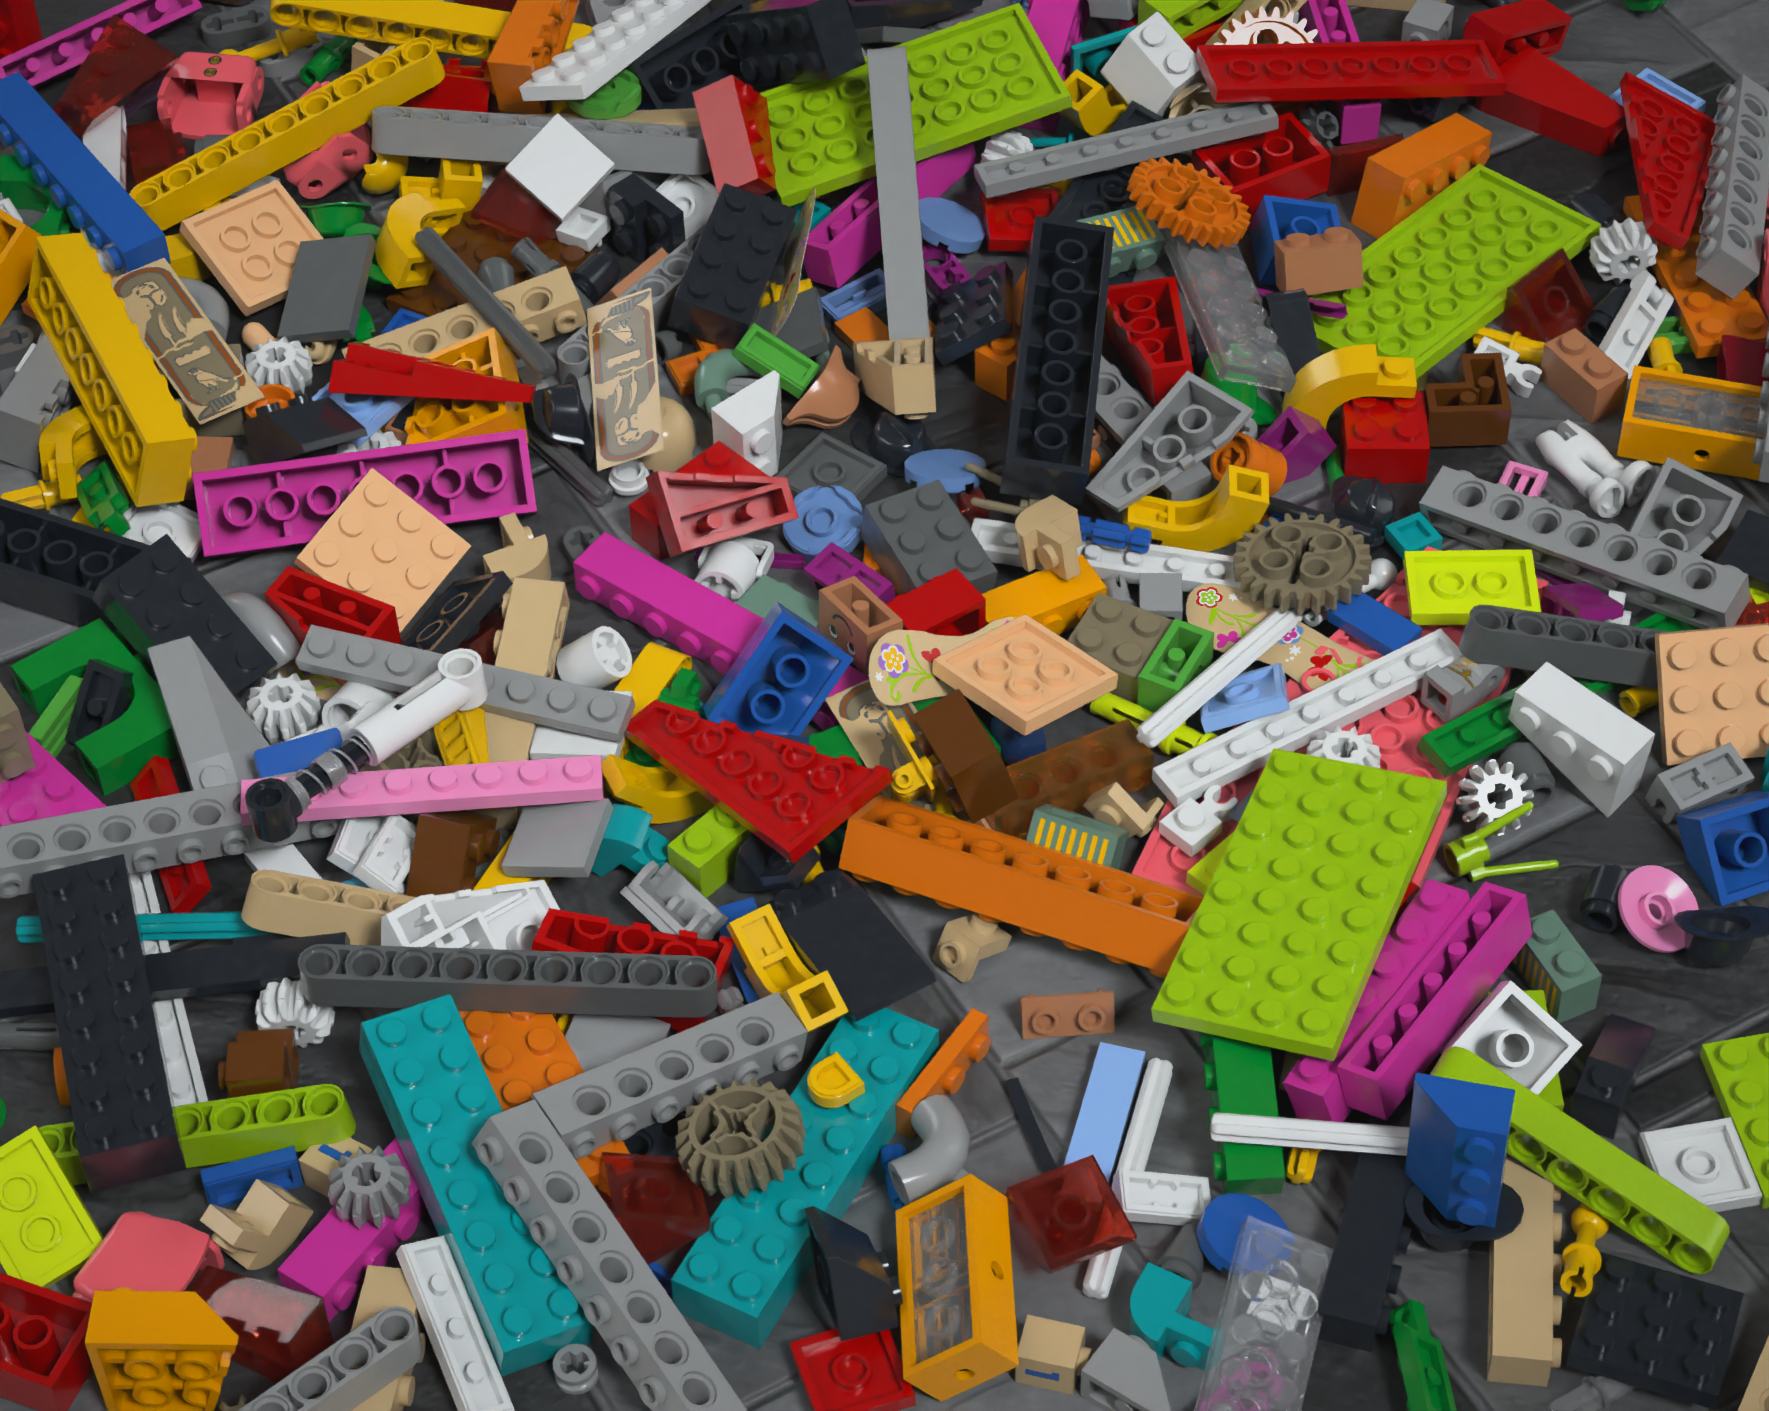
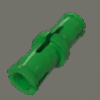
[300,35,359,86]

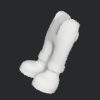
[1535,419,1656,518]

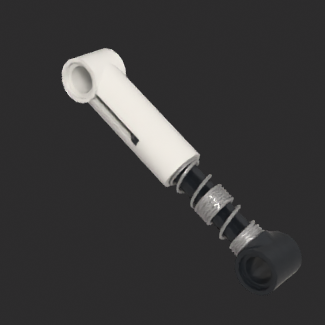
[245,648,488,843]

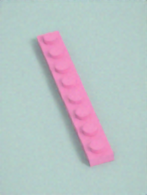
[240,755,604,826]

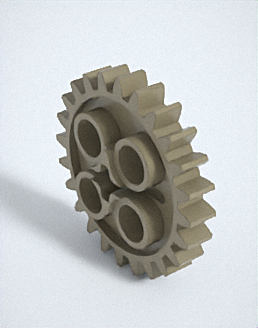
[1233,512,1372,615]

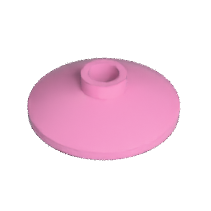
[1618,865,1699,953]

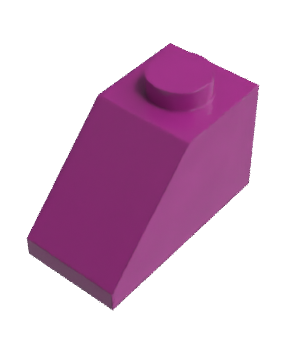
[1257,406,1337,484]

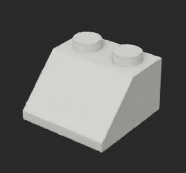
[1100,11,1206,117]
[711,370,783,477]
[1440,980,1582,1095]

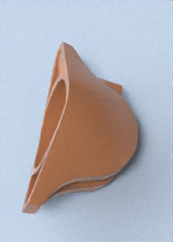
[782,345,861,429]

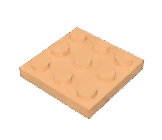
[179,180,324,316]
[294,468,471,634]
[932,614,1118,736]
[1654,623,1769,766]

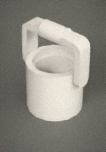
[694,536,774,603]
[554,626,632,689]
[312,681,395,745]

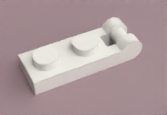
[1598,270,1674,380]

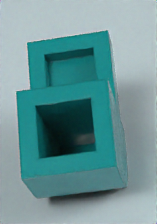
[591,804,672,879]
[1129,1262,1220,1373]

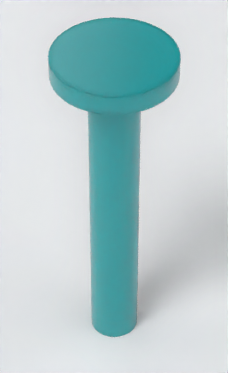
[1029,131,1075,147]

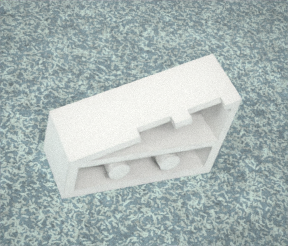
[1508,661,1655,818]

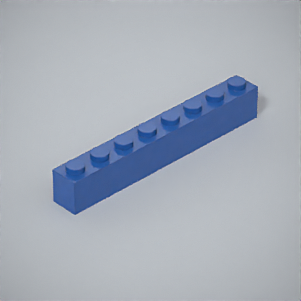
[0,72,171,274]

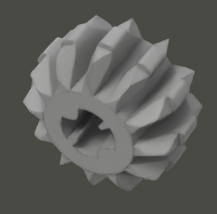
[327,1145,411,1230]

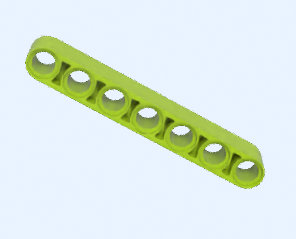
[1430,1046,1730,1275]
[40,1084,356,1185]

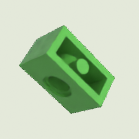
[1137,618,1214,713]

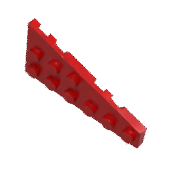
[1619,71,1715,251]
[625,700,893,864]

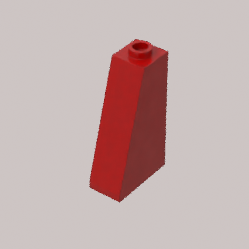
[1475,46,1629,157]

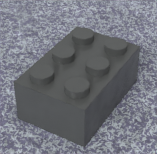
[861,480,998,596]

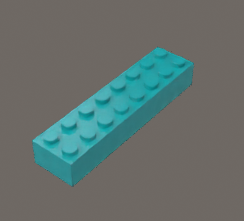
[359,994,595,1377]
[671,1008,939,1349]

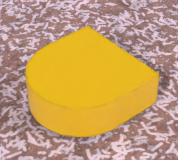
[807,1052,865,1108]

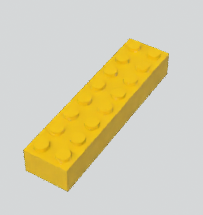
[27,233,198,507]

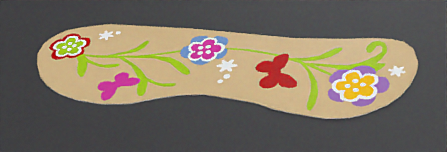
[771,188,816,336]
[1186,583,1374,690]
[869,617,1016,706]

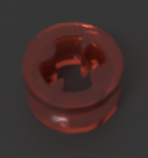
[956,487,989,525]

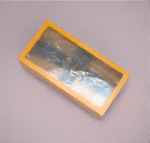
[1617,365,1766,480]
[895,1173,1019,1402]

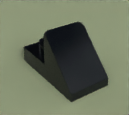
[65,659,134,744]
[734,833,821,893]

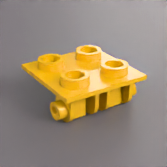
[887,710,938,803]

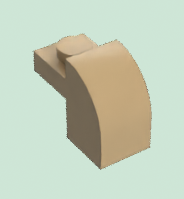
[1015,495,1083,581]
[482,512,551,612]
[200,1179,314,1270]

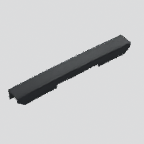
[1005,1077,1061,1185]

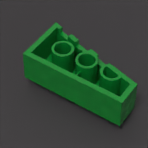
[1198,1031,1285,1195]

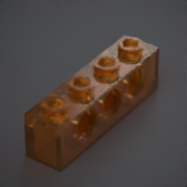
[985,718,1154,838]

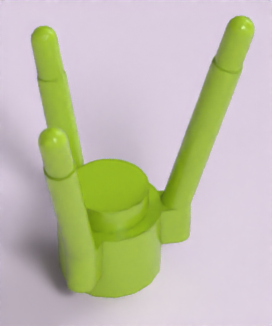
[1443,801,1559,882]

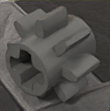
[1298,106,1340,150]

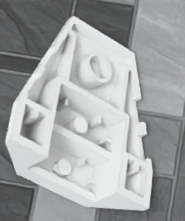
[381,880,560,1009]

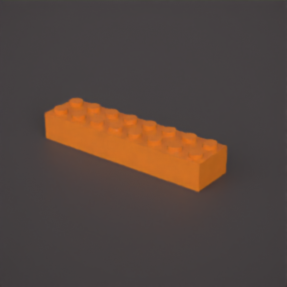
[838,794,1203,978]

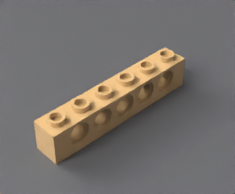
[341,266,587,359]

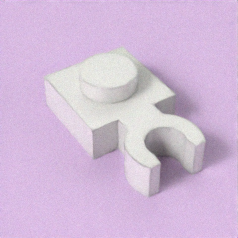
[1474,336,1542,398]
[1159,785,1238,857]

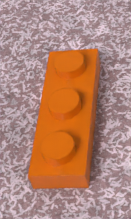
[896,1008,991,1140]

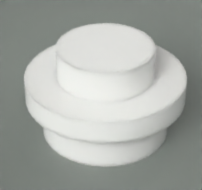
[609,459,649,496]

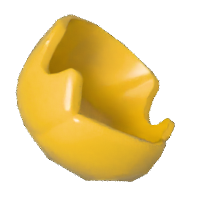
[362,144,409,195]

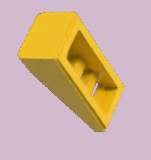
[433,707,489,766]

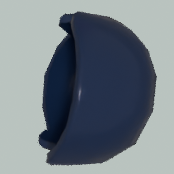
[990,715,1047,766]

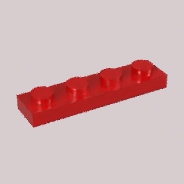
[130,755,212,913]

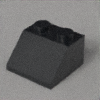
[242,394,368,465]
[804,1206,903,1341]

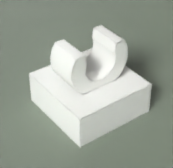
[556,207,612,252]

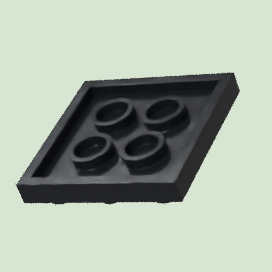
[1566,1251,1744,1410]

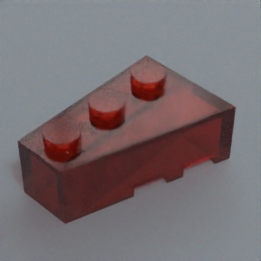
[53,14,179,137]
[126,118,190,219]
[188,1265,334,1383]

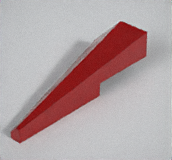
[328,342,536,403]

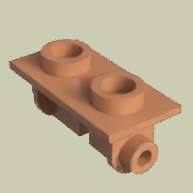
[1019,988,1115,1039]

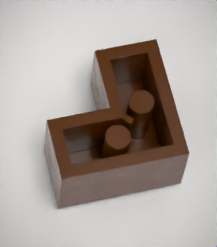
[1424,353,1512,447]
[913,689,1019,824]
[406,810,500,897]
[218,1028,299,1099]

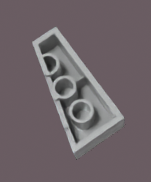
[0,331,79,473]

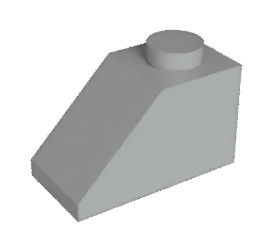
[1080,1328,1171,1411]

